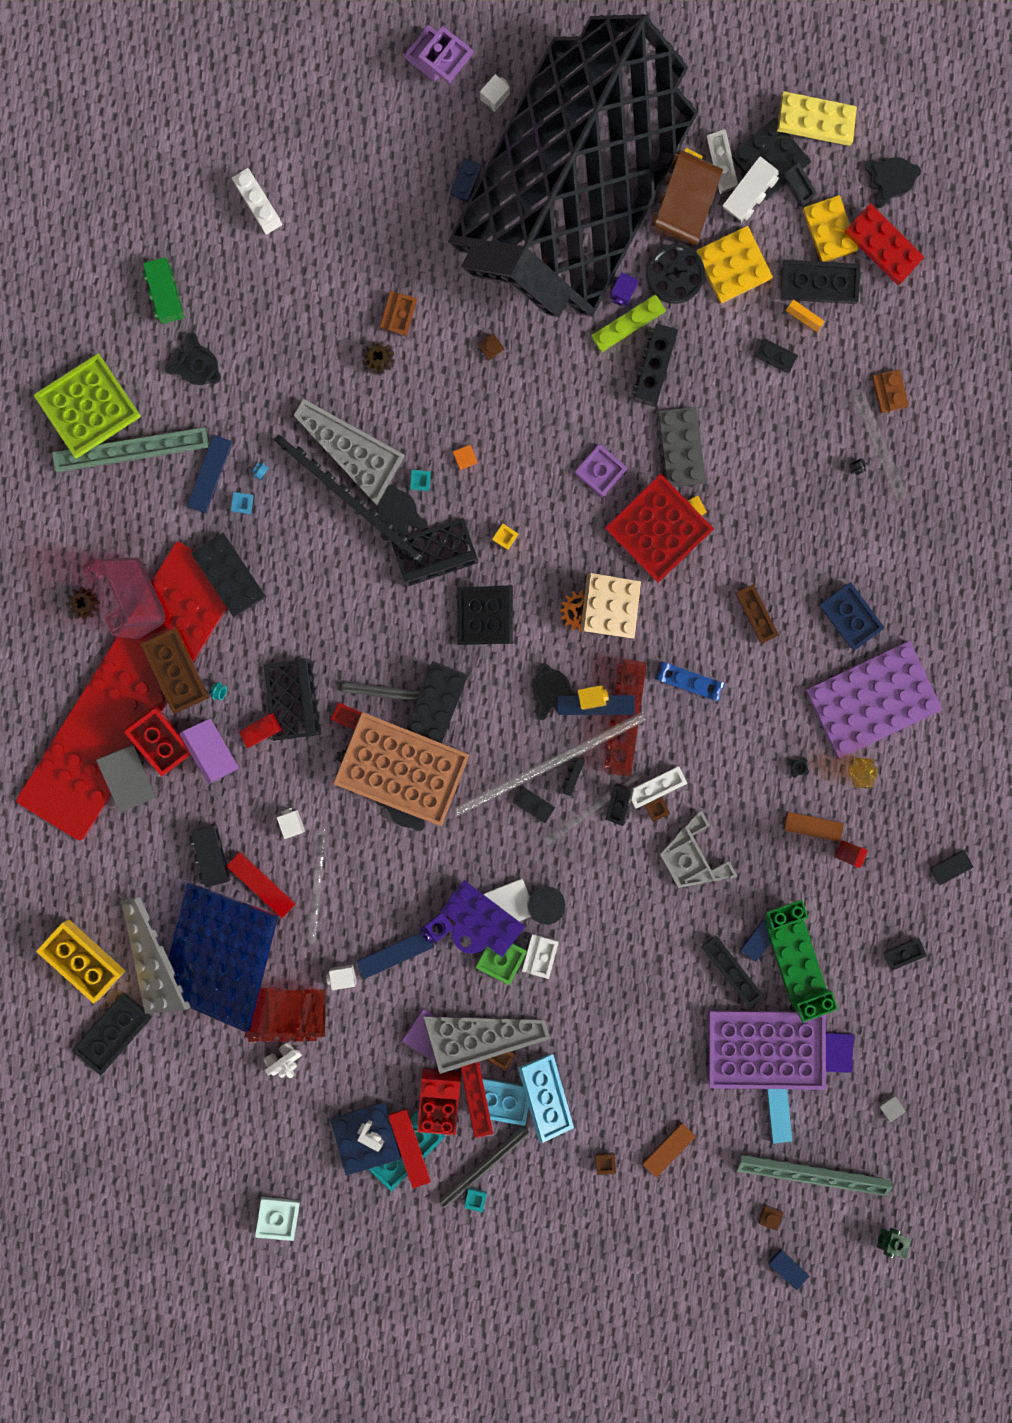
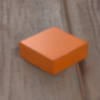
[453,445,478,470]

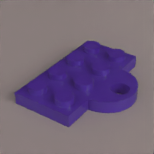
[441,880,525,957]

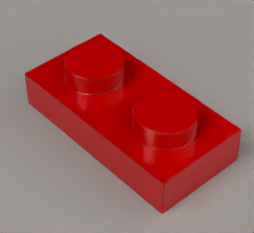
[238,713,282,748]

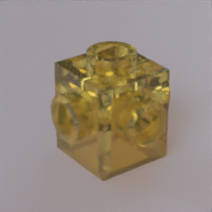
[848,758,878,789]

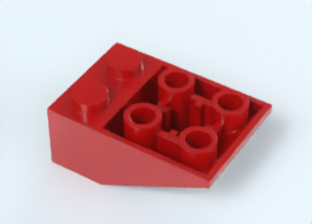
[417,1068,461,1135]

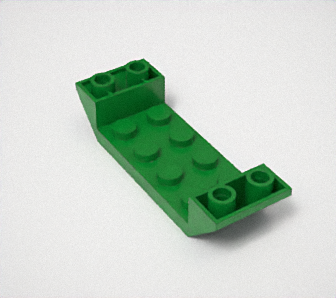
[766,899,838,1023]

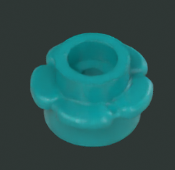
[210,682,227,700]

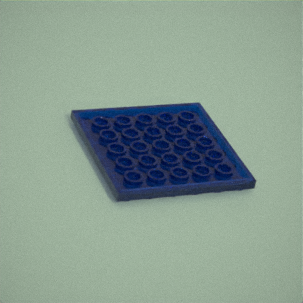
[168,883,279,1032]

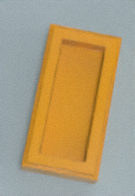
[785,300,824,332]

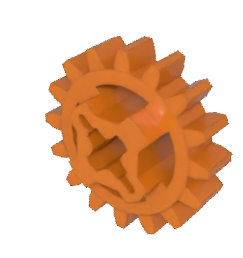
[559,590,585,632]

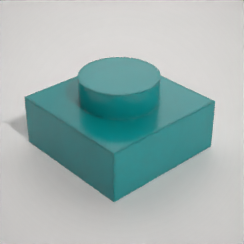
[410,470,431,492]
[464,1187,487,1213]

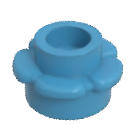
[252,462,269,480]

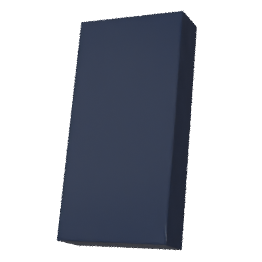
[740,920,771,962]
[768,1248,810,1290]

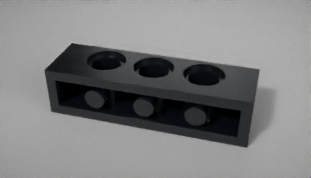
[631,323,678,407]

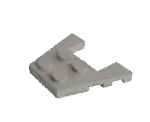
[659,810,737,888]

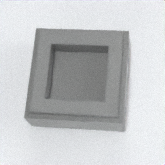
[878,1094,906,1123]

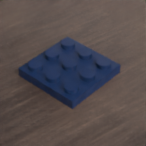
[330,1102,402,1176]

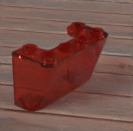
[244,988,326,1042]

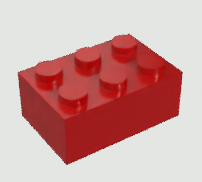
[124,704,191,777]

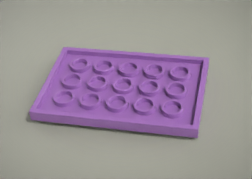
[806,641,942,759]
[709,1010,826,1090]

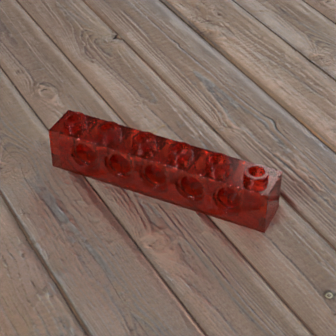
[604,659,647,777]

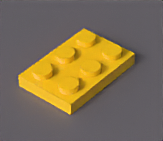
[802,195,858,262]

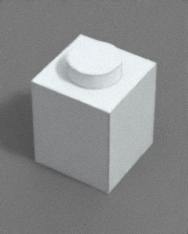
[480,74,510,112]
[277,808,305,839]
[326,964,356,990]

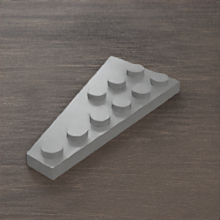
[294,399,405,506]
[121,897,191,1014]
[423,1017,550,1074]

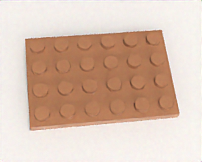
[334,712,469,827]

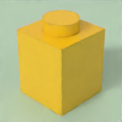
[578,685,609,710]

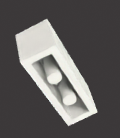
[723,156,779,223]
[232,168,282,235]

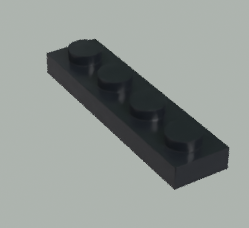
[701,935,764,1008]

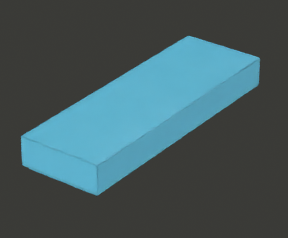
[767,1089,792,1144]

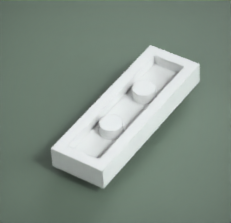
[707,129,738,194]
[631,766,687,809]

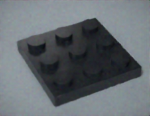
[732,117,811,201]
[457,585,513,645]

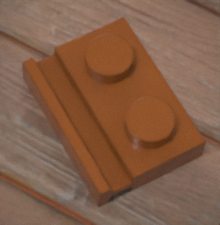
[380,290,418,337]
[872,369,909,414]

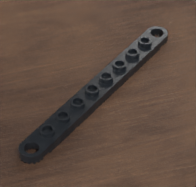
[274,434,423,564]

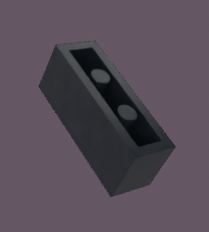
[190,824,231,888]

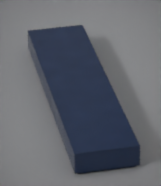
[187,435,233,514]
[558,695,635,715]
[357,931,434,979]

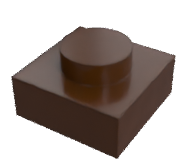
[478,333,504,361]
[645,796,670,822]
[595,1152,616,1175]
[758,1204,783,1231]

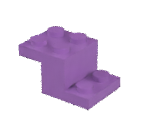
[404,25,473,84]

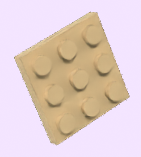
[580,573,641,638]

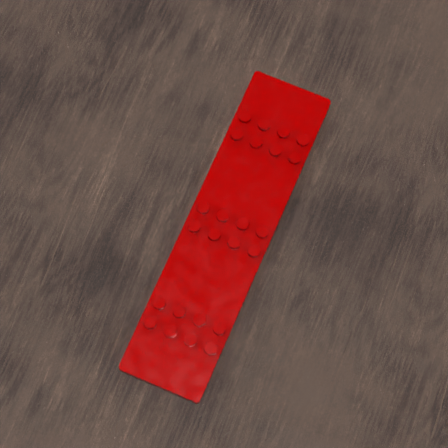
[16,542,227,841]

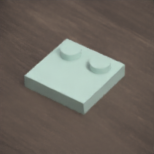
[255,1197,300,1241]

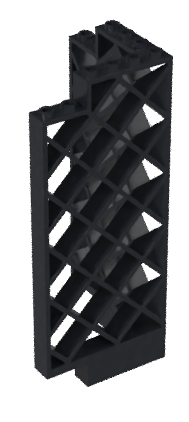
[448,14,698,317]

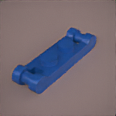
[654,661,725,702]

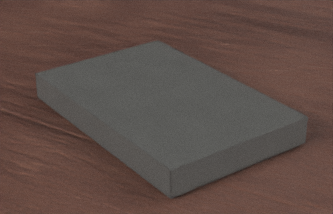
[96,744,156,813]

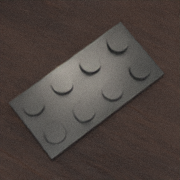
[658,407,706,487]

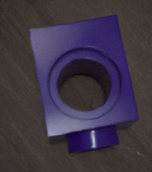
[610,272,639,306]
[420,913,454,944]

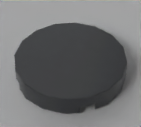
[527,886,566,925]

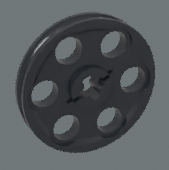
[647,244,705,304]

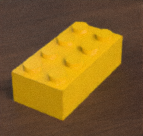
[36,920,126,1004]

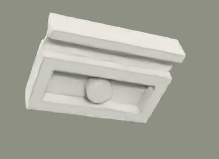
[522,934,559,979]

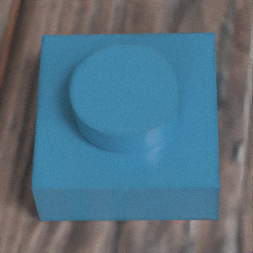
[231,492,254,515]

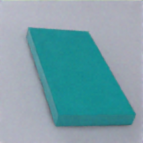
[368,1109,445,1192]

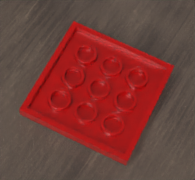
[605,474,714,583]

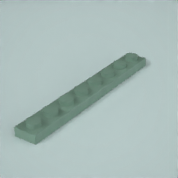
[52,427,209,473]
[737,1155,892,1196]

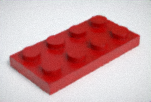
[844,203,924,285]

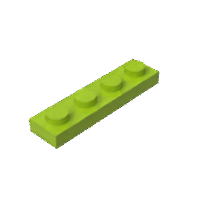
[591,295,666,353]

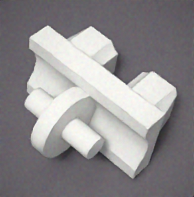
[264,1043,302,1078]

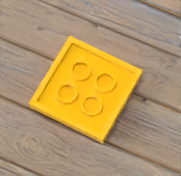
[696,226,773,304]

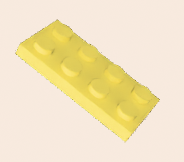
[777,91,857,146]

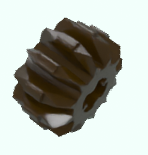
[362,341,395,375]
[66,587,100,620]

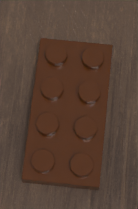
[141,628,210,714]

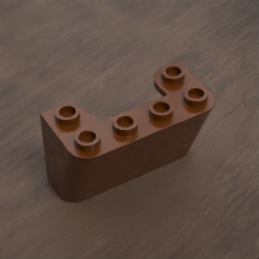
[651,150,723,247]

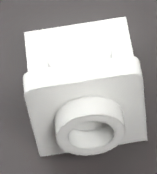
[357,1120,384,1152]

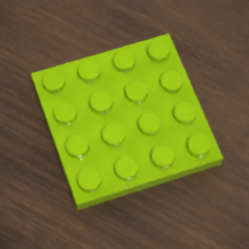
[34,353,141,459]

